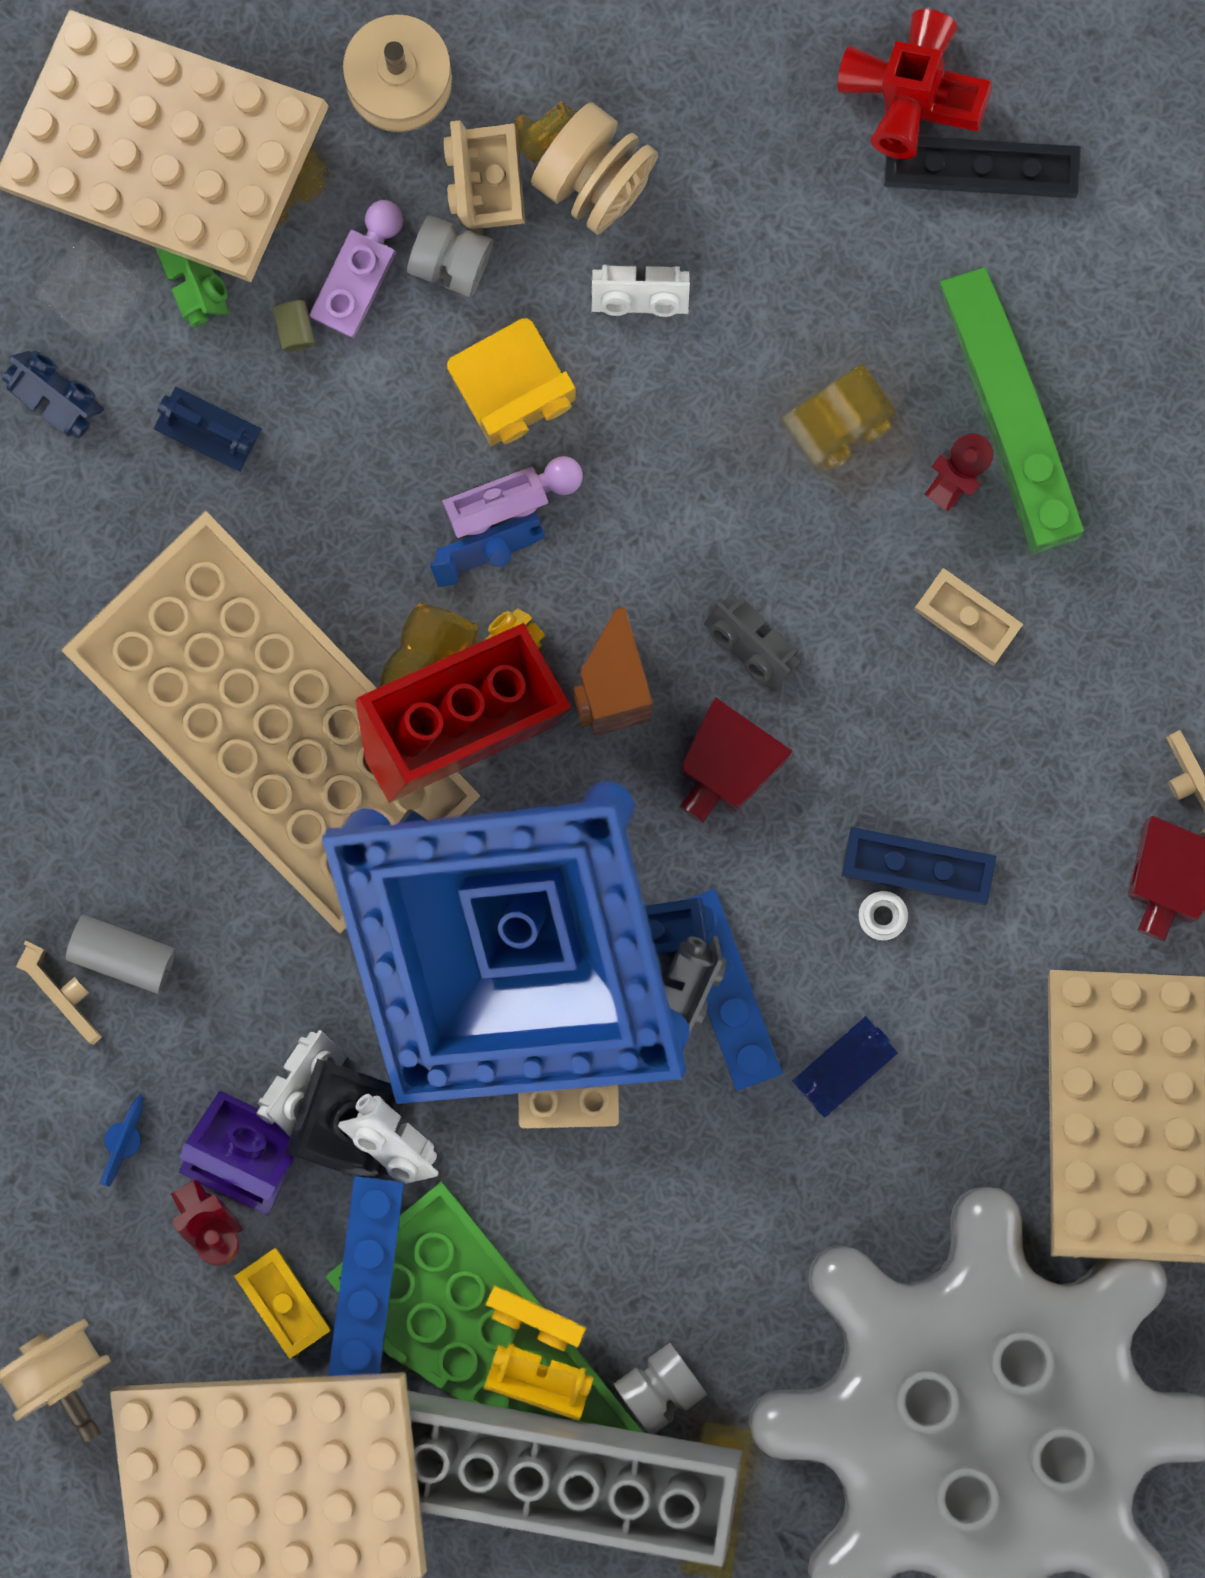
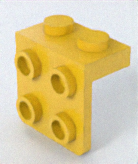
[447,318,576,447]

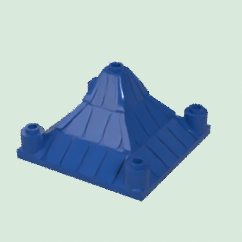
[322,781,690,1104]

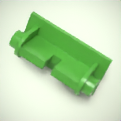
[156,248,230,327]

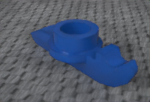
[99,1094,143,1187]

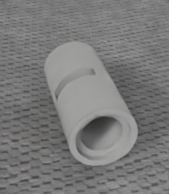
[66,914,176,995]

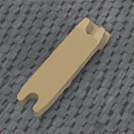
[1166,730,1205,837]
[16,941,102,1045]

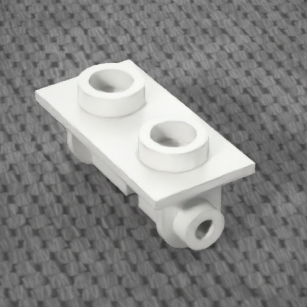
[592,265,690,317]
[256,1030,348,1136]
[338,1094,439,1184]

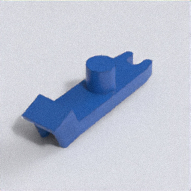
[430,512,545,587]

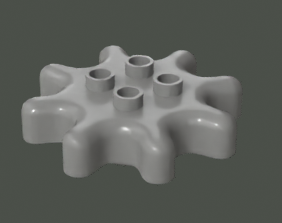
[748,1187,1205,1578]

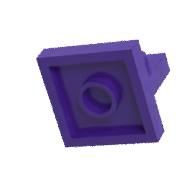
[179,1090,296,1216]

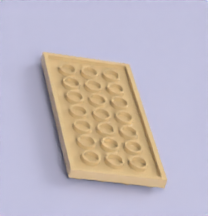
[61,511,480,934]

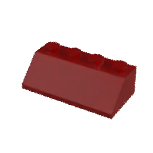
[355,623,571,803]

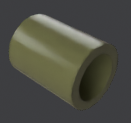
[273,300,315,353]

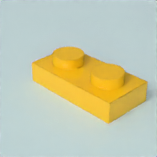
[234,1247,332,1359]
[486,1285,586,1351]

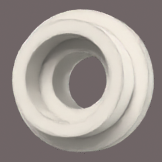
[858,891,908,941]

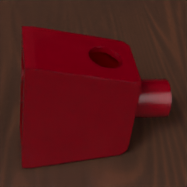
[679,697,792,823]
[1128,816,1205,941]

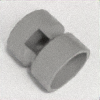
[407,214,493,298]
[614,1342,708,1435]

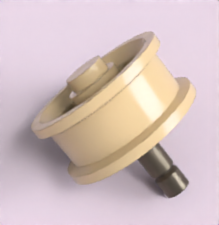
[343,15,452,132]
[0,1319,111,1444]

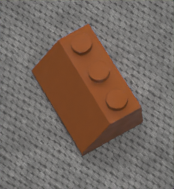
[574,607,653,737]

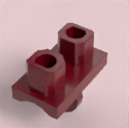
[924,433,994,511]
[171,1180,243,1266]

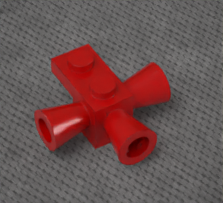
[838,9,992,159]

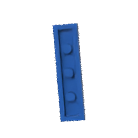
[685,889,783,1091]
[328,1176,405,1376]

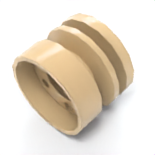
[531,102,658,235]

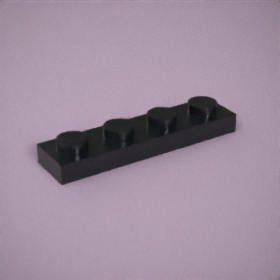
[884,137,1081,198]

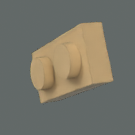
[914,568,1023,666]

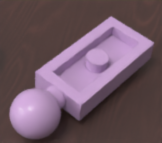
[309,200,403,339]
[442,456,583,538]

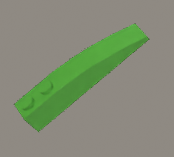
[939,267,1084,555]

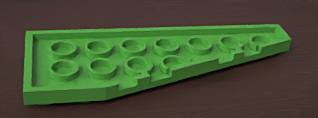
[325,1181,644,1433]

